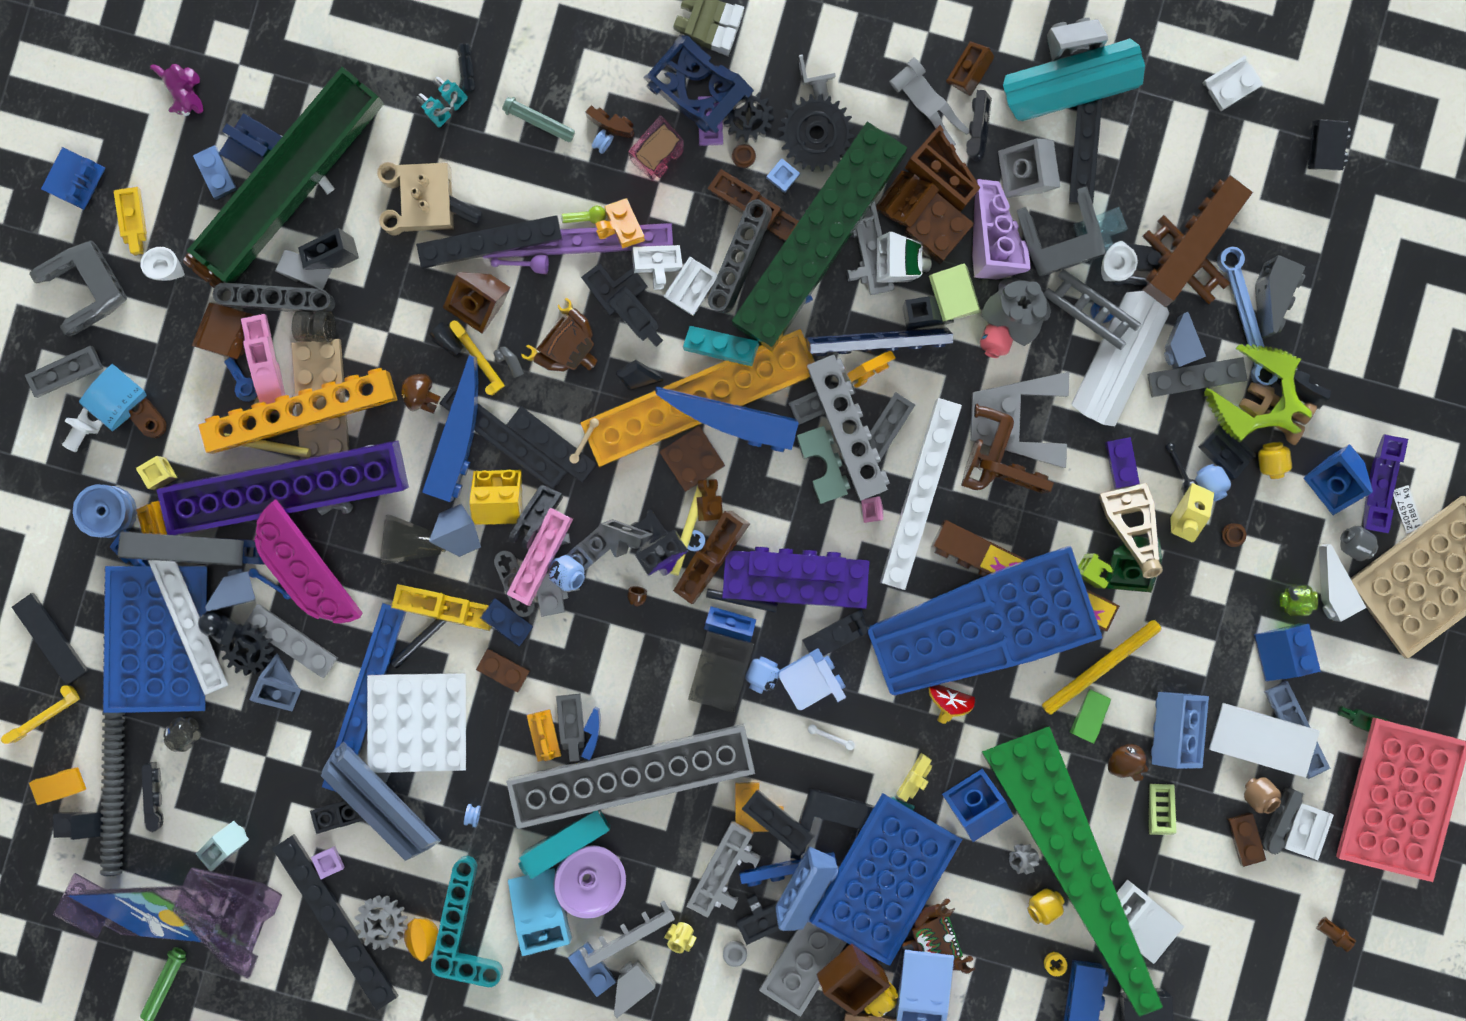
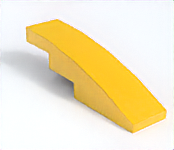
[391,584,491,631]

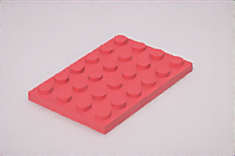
[1336,718,1466,882]

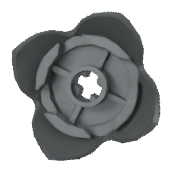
[981,278,1051,346]

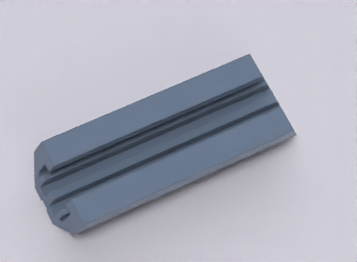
[321,742,441,861]

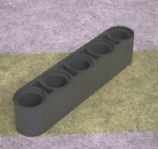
[708,200,772,313]
[213,283,335,314]
[117,532,244,566]

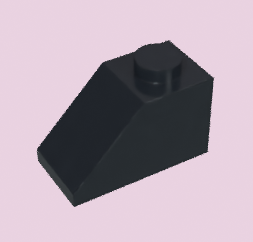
[298,228,359,270]

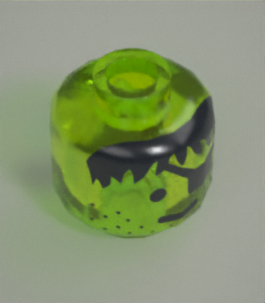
[1280,585,1318,616]

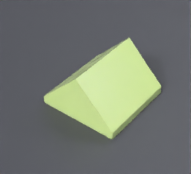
[929,263,981,321]

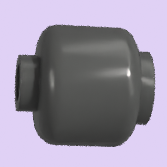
[1340,526,1378,561]

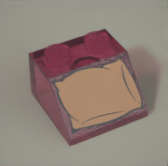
[628,115,684,181]

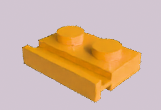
[136,501,167,535]

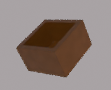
[904,193,974,265]
[816,944,891,1016]

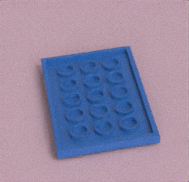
[103,566,207,713]
[809,793,962,966]

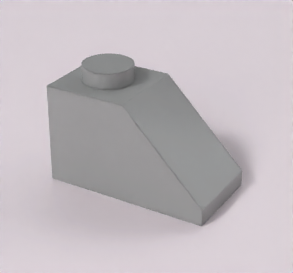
[614,960,656,1018]

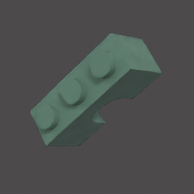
[796,426,850,505]

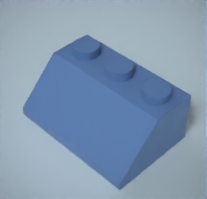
[1151,692,1209,769]
[775,846,838,931]

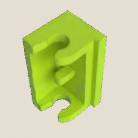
[1078,554,1113,588]

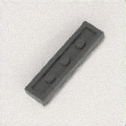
[1147,357,1248,398]

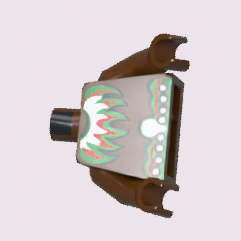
[902,898,975,974]

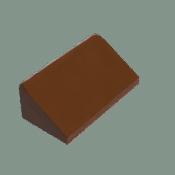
[946,41,994,96]

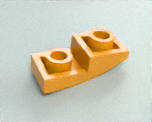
[29,767,86,805]

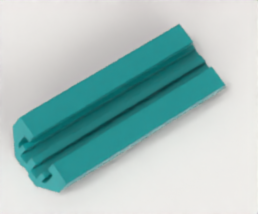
[1003,39,1145,122]

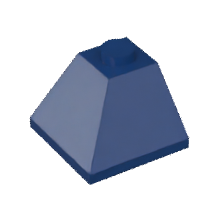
[1303,444,1373,515]

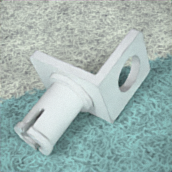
[62,407,103,452]

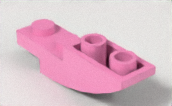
[241,314,285,413]

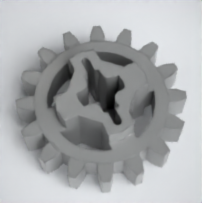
[355,895,408,950]

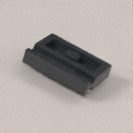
[1198,424,1257,480]

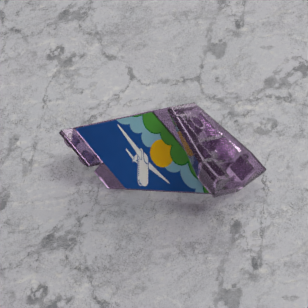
[53,867,282,979]

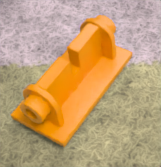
[527,709,561,762]

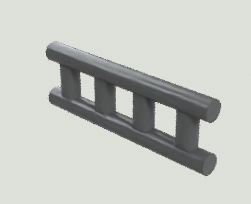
[1044,269,1141,350]

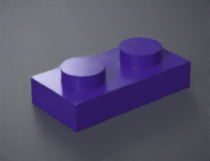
[1105,437,1140,489]

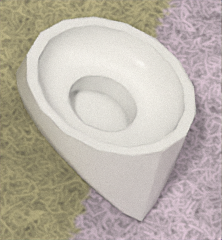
[1101,241,1138,281]
[141,247,184,281]

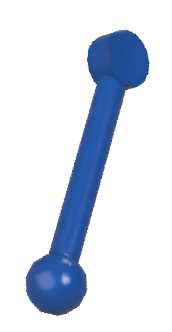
[248,568,291,599]

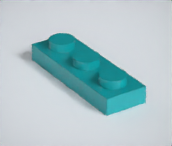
[683,326,759,366]

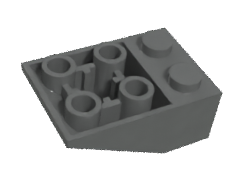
[1255,255,1306,340]

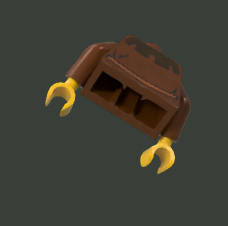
[521,298,597,372]

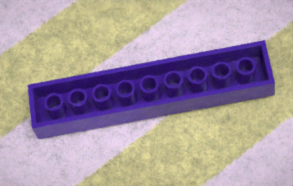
[156,440,409,535]

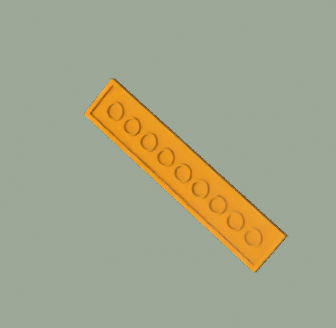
[580,329,815,467]

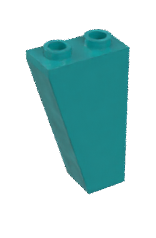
[518,810,611,879]

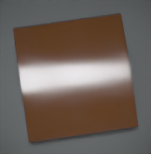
[876,170,939,228]

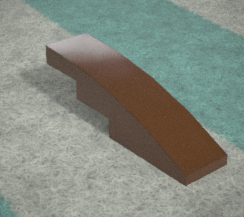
[708,169,799,242]

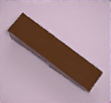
[673,511,750,604]

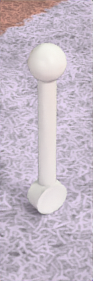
[808,725,855,750]

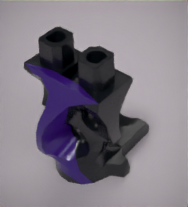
[631,508,688,576]

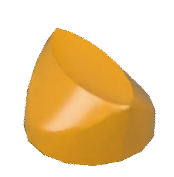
[404,918,439,962]

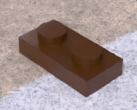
[476,648,530,693]
[1227,813,1266,867]

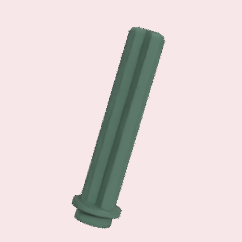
[502,97,575,142]

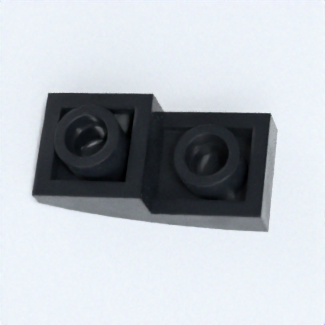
[1277,369,1331,409]
[310,800,364,834]

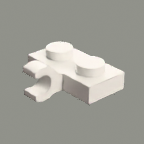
[632,245,683,290]

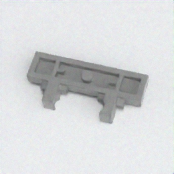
[846,201,894,296]
[524,529,580,617]
[686,821,761,918]

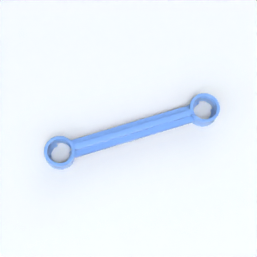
[1217,247,1278,385]

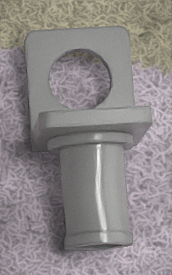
[797,55,836,101]

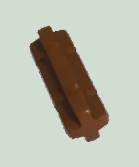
[183,253,225,288]

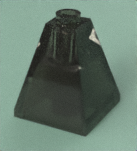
[380,515,446,564]

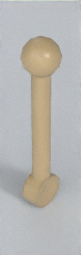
[570,418,599,463]

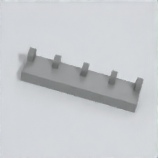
[579,901,675,968]

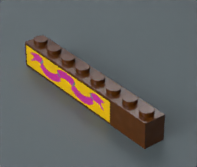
[931,520,1120,632]

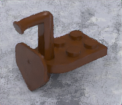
[961,404,1054,494]

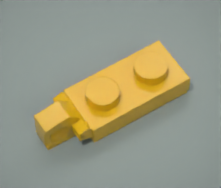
[114,187,147,256]

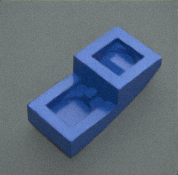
[581,707,601,760]

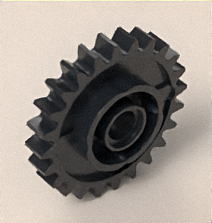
[778,94,855,172]

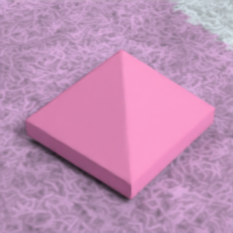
[861,496,883,523]

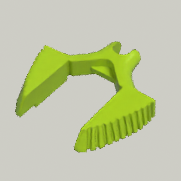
[1204,344,1312,442]

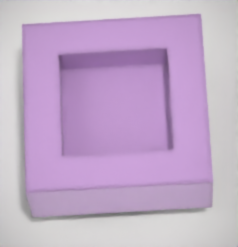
[311,846,345,879]

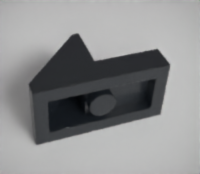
[53,811,103,840]

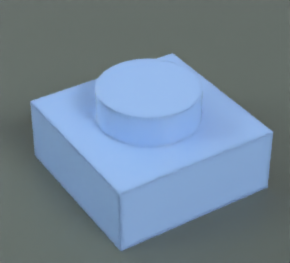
[766,158,800,193]

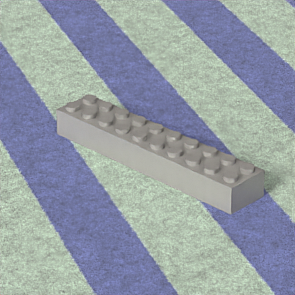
[506,724,755,829]

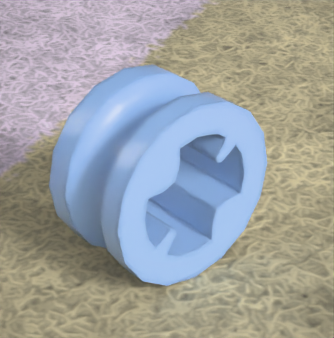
[592,129,613,154]
[687,530,705,551]
[464,804,481,827]

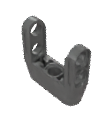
[1017,186,1106,277]
[29,240,127,337]

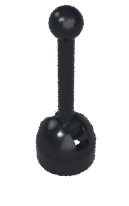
[1166,443,1199,495]

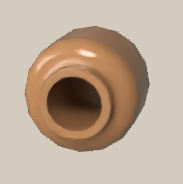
[1244,777,1281,814]

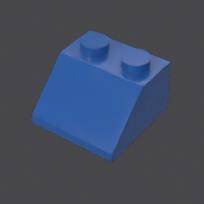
[1254,623,1321,681]
[942,769,1014,842]

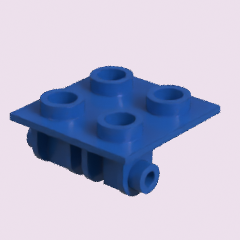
[41,147,105,210]

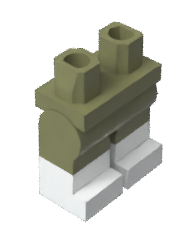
[673,0,744,56]

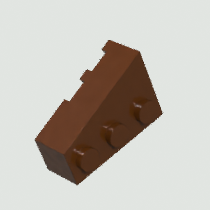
[905,125,980,212]

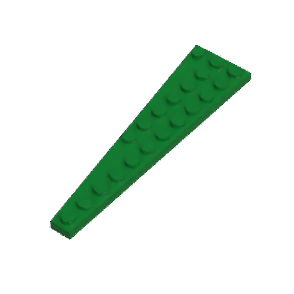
[982,726,1163,1016]

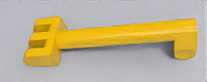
[450,321,505,395]
[1,685,80,744]

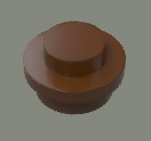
[732,144,756,168]
[1222,523,1247,547]

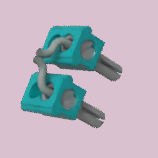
[416,77,468,127]

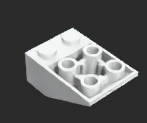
[1117,880,1184,964]

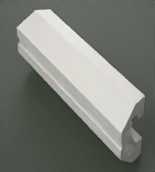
[1072,291,1169,426]

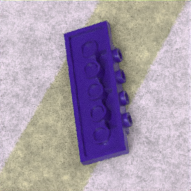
[722,547,869,609]

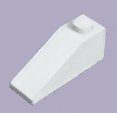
[1319,544,1366,622]

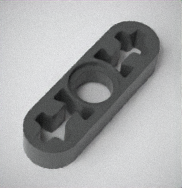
[494,551,535,617]

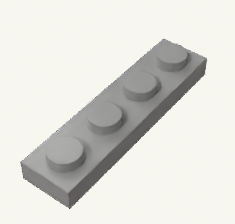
[244,604,338,678]

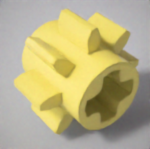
[664,922,697,953]

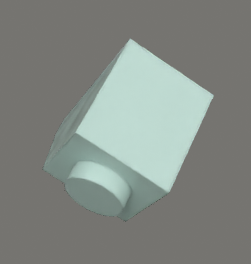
[196,821,249,872]

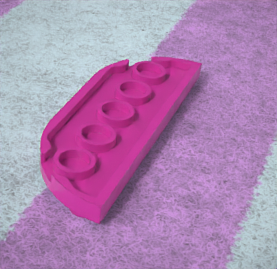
[255,499,363,623]

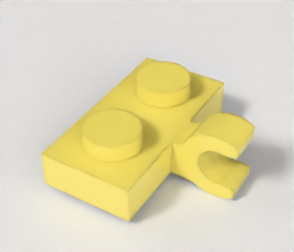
[896,753,932,802]

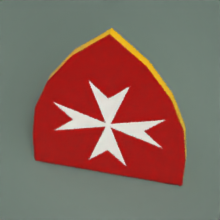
[928,685,975,724]

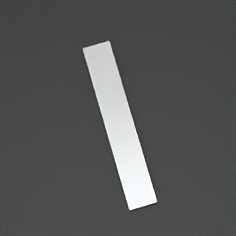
[148,560,228,695]

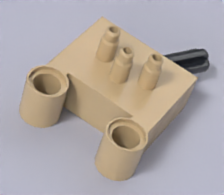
[377,162,482,236]

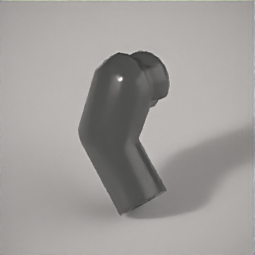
[493,347,524,378]
[316,501,353,516]

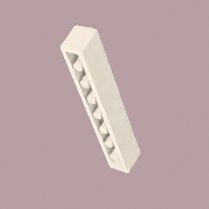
[880,398,962,590]

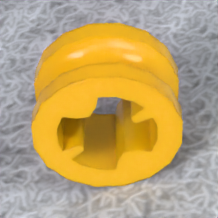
[1044,952,1067,976]

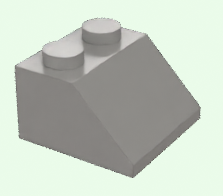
[1047,18,1108,61]
[998,138,1060,198]

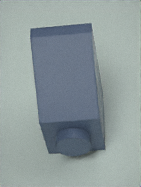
[1164,312,1206,369]
[205,569,255,612]

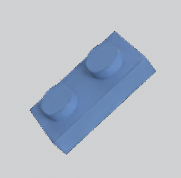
[193,145,238,200]
[568,942,617,997]

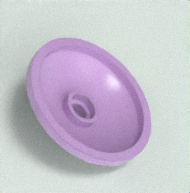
[554,846,626,918]

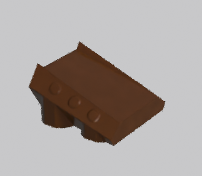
[192,302,255,359]

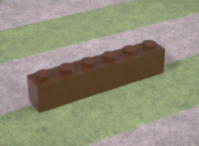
[1143,175,1253,308]

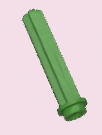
[140,947,187,1021]

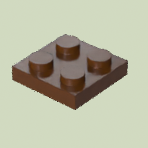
[660,426,725,492]

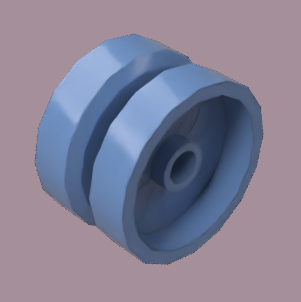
[73,484,137,538]

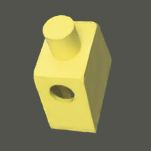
[1170,483,1214,542]

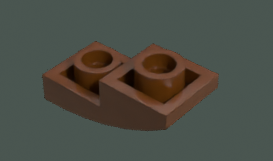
[585,105,635,139]

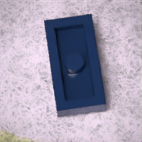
[480,598,533,646]

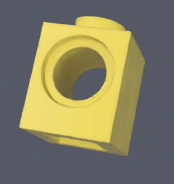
[136,456,177,490]

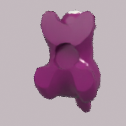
[150,64,203,116]

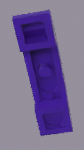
[1364,434,1409,533]

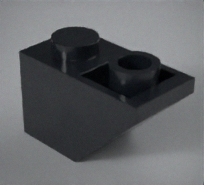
[902,296,954,330]

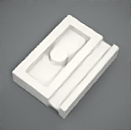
[1203,56,1263,111]
[664,257,718,316]
[1283,803,1333,860]

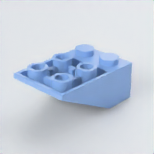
[896,950,954,1021]

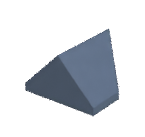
[429,504,481,557]
[250,653,301,711]

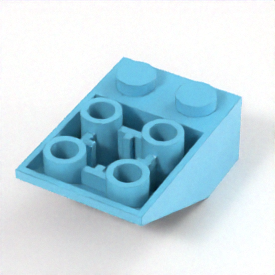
[508,868,572,956]

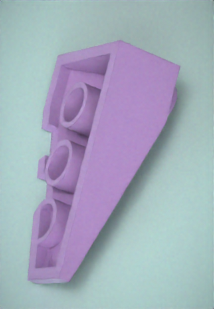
[972,179,1030,280]

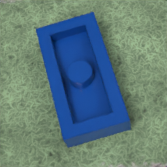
[704,606,757,642]

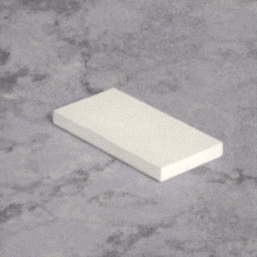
[1209,703,1320,778]

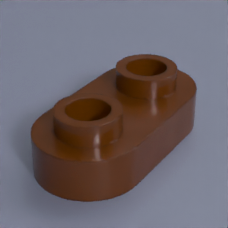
[129,398,167,438]

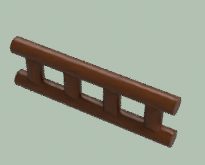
[1142,215,1230,305]

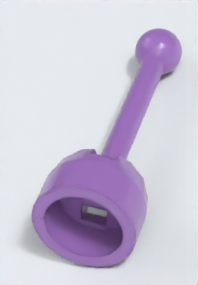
[490,255,549,274]

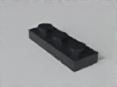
[742,789,814,856]

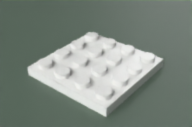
[368,673,466,773]

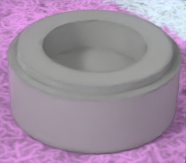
[723,941,747,967]

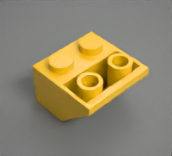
[469,470,522,525]

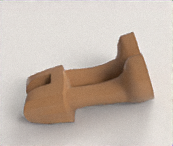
[1238,382,1317,445]

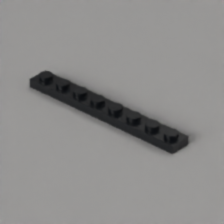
[272,834,399,1011]

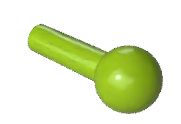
[561,206,607,224]

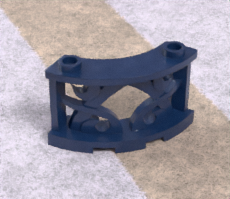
[643,35,754,134]

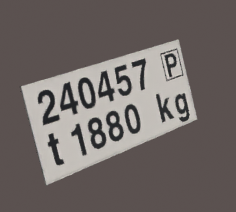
[1393,485,1422,534]

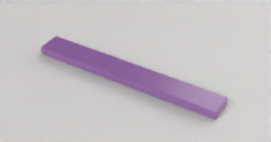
[483,223,673,259]

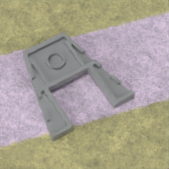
[970,372,1069,468]

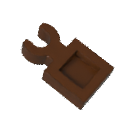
[696,479,723,521]

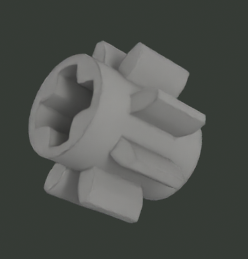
[1009,844,1039,874]

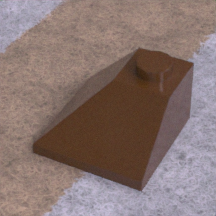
[443,272,511,334]

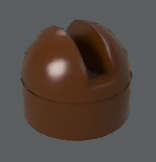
[627,586,647,606]

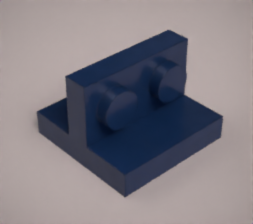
[219,113,282,174]

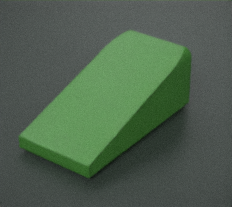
[1070,689,1111,744]

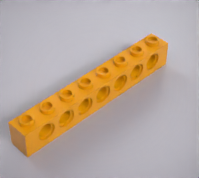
[198,368,398,454]

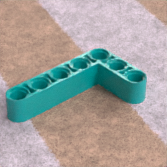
[431,856,503,987]

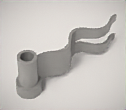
[889,57,969,146]

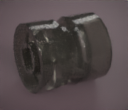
[292,311,336,343]

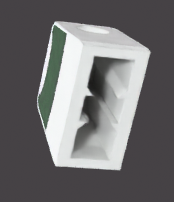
[877,232,932,282]

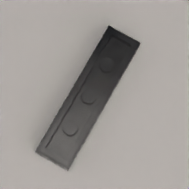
[11,593,89,685]

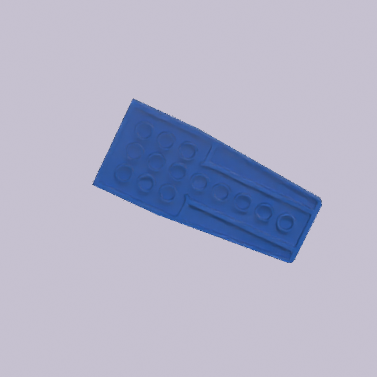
[868,546,1103,695]

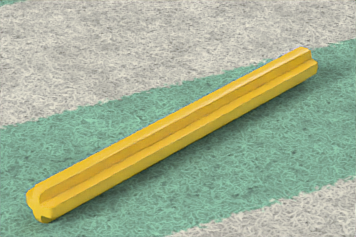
[1042,620,1162,715]

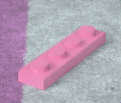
[507,508,573,606]

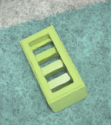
[1149,784,1176,835]

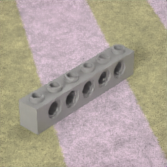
[807,355,890,501]

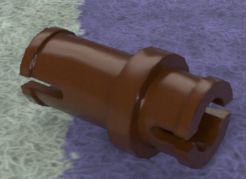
[1316,917,1356,952]

